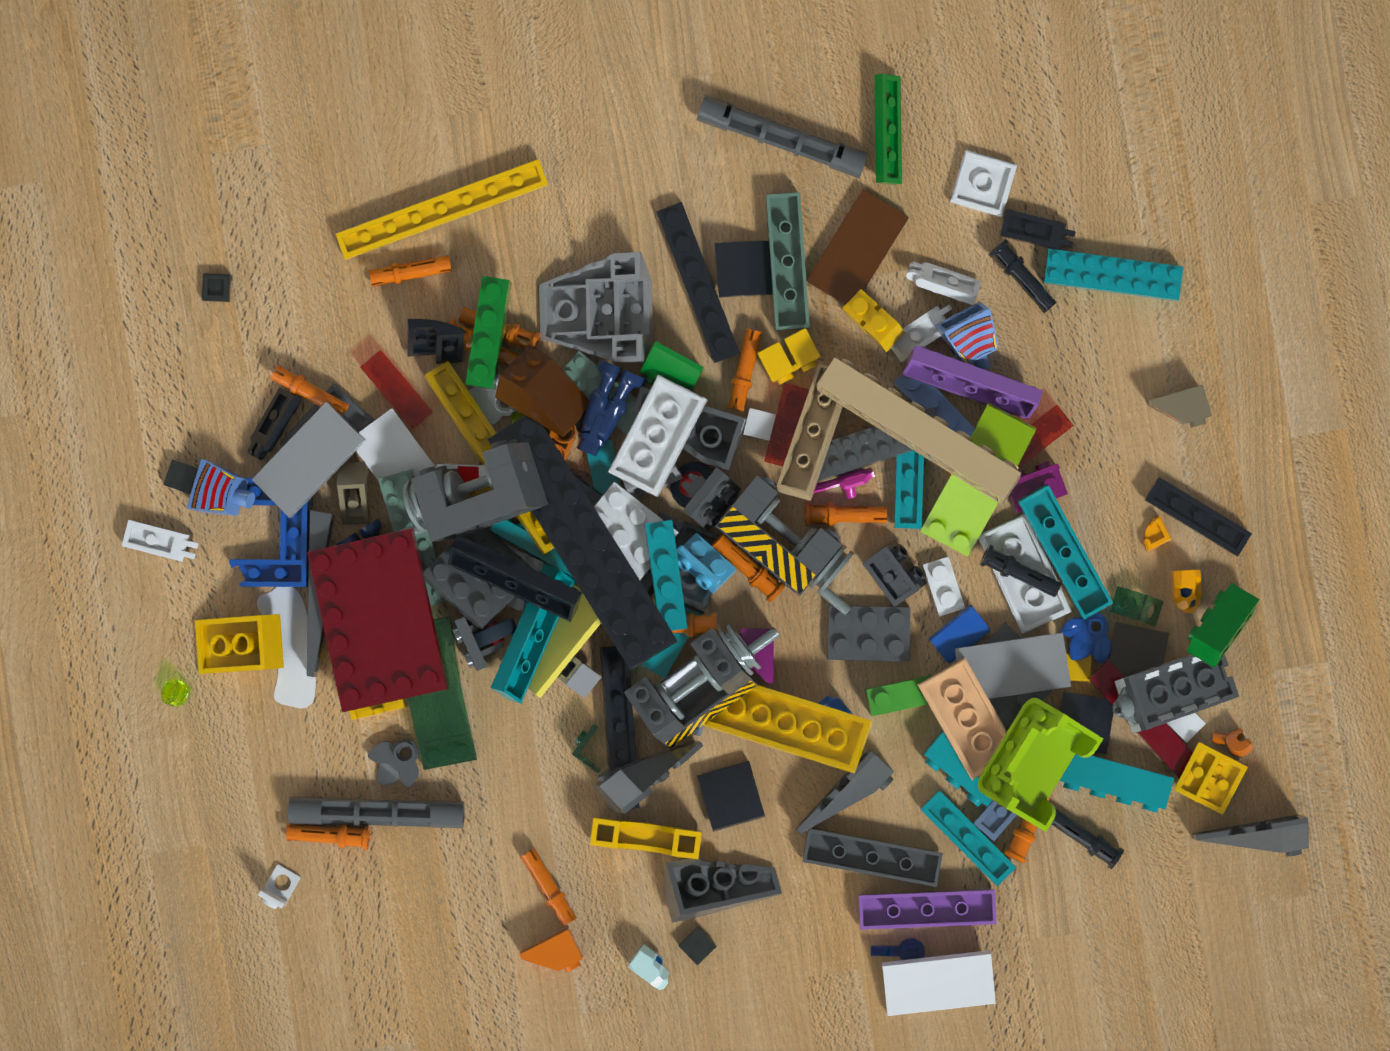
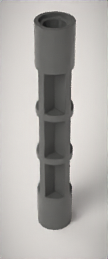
[696,95,869,179]
[288,797,465,829]

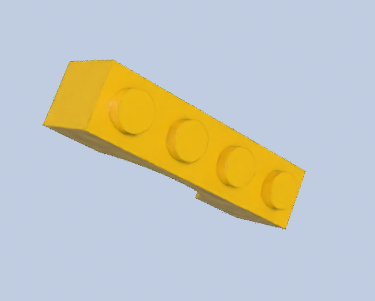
[590,816,702,859]

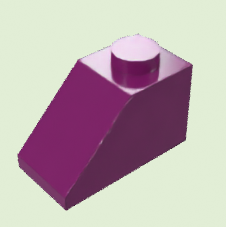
[739,628,774,683]

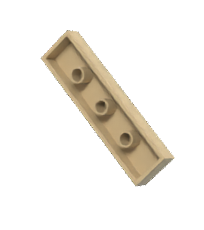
[776,364,843,501]

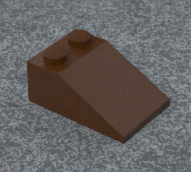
[495,345,590,437]

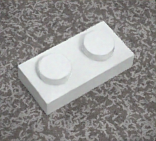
[922,557,965,617]

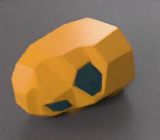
[1171,569,1202,613]

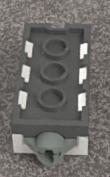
[1112,654,1239,733]

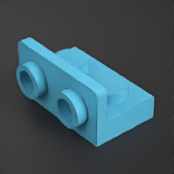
[677,533,736,594]

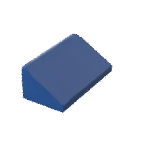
[929,605,990,663]

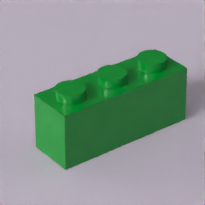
[1187,583,1260,668]

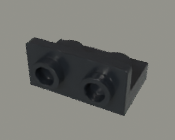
[862,540,926,607]

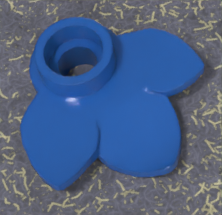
[1060,613,1111,663]

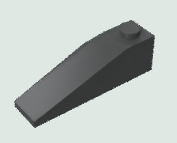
[633,386,746,471]
[593,740,703,814]
[795,749,894,834]
[1192,814,1309,857]
[665,858,782,923]

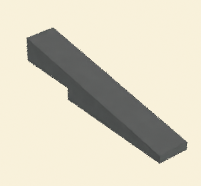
[307,510,335,677]

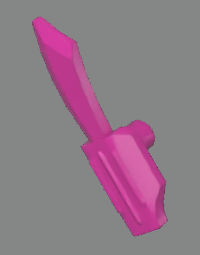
[814,467,875,499]

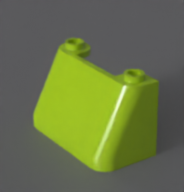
[977,698,1103,832]

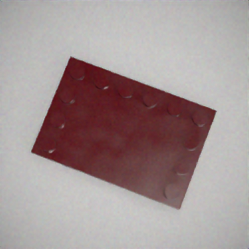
[307,528,449,712]

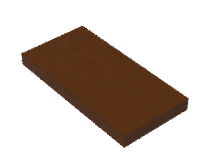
[806,189,909,305]

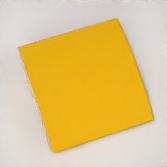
[1174,742,1248,815]

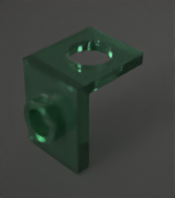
[1109,586,1164,627]
[572,724,601,773]

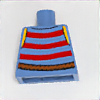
[935,302,998,369]
[187,459,255,516]

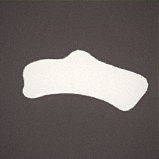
[257,587,316,709]

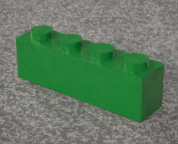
[466,276,512,390]

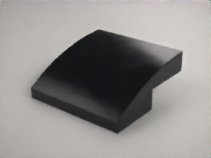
[715,241,773,298]
[407,319,464,364]
[1059,691,1114,754]
[697,761,765,832]

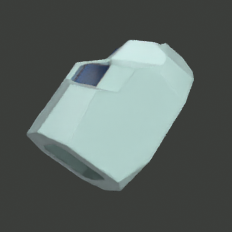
[628,944,669,990]

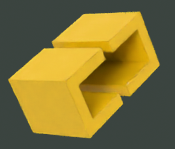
[842,289,905,353]
[757,328,821,385]

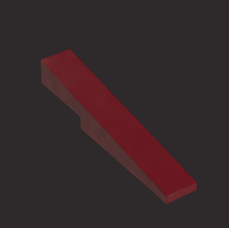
[1087,660,1193,779]

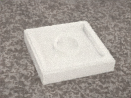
[950,150,1017,218]

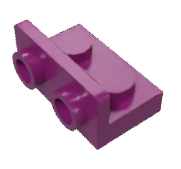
[1009,461,1068,513]

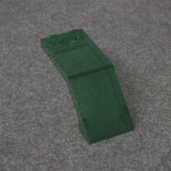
[408,616,477,770]

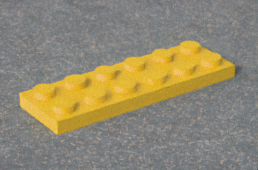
[703,685,872,774]

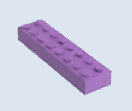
[902,345,1043,420]
[858,889,997,930]

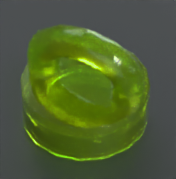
[161,678,190,707]

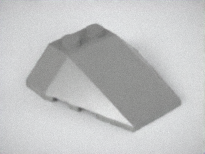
[539,252,653,363]

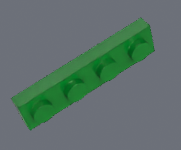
[874,74,902,185]

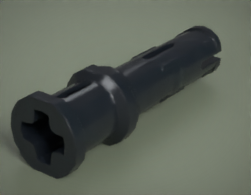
[988,239,1057,313]
[979,544,1062,597]
[1051,808,1124,870]

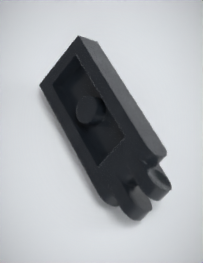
[1000,209,1076,250]
[248,387,302,460]

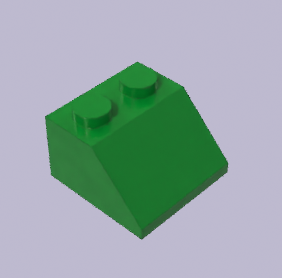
[640,341,704,391]

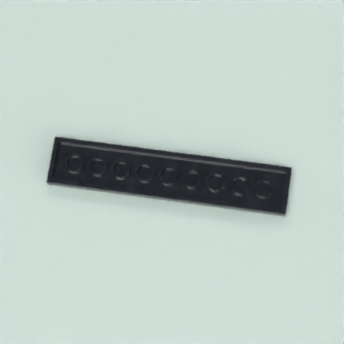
[487,415,678,670]

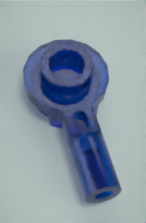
[870,938,925,960]

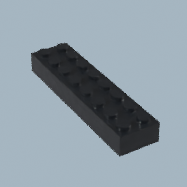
[448,534,582,622]

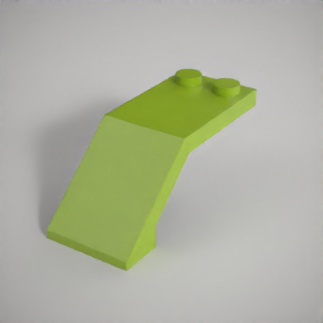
[920,403,1036,557]

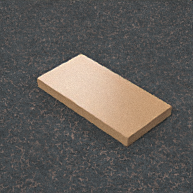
[917,658,1007,780]

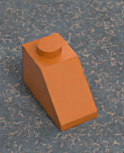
[519,927,584,972]

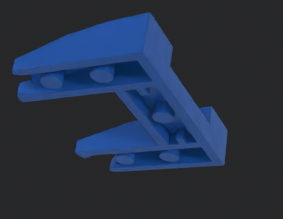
[229,478,313,587]

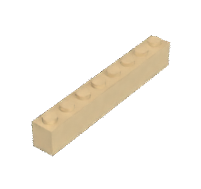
[817,357,1021,505]

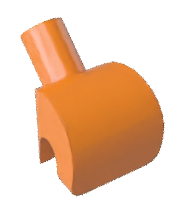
[1212,728,1253,757]

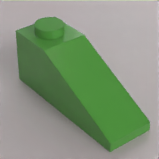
[865,674,935,716]

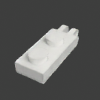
[906,262,981,305]
[891,304,956,363]
[122,520,199,562]

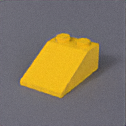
[195,614,284,674]

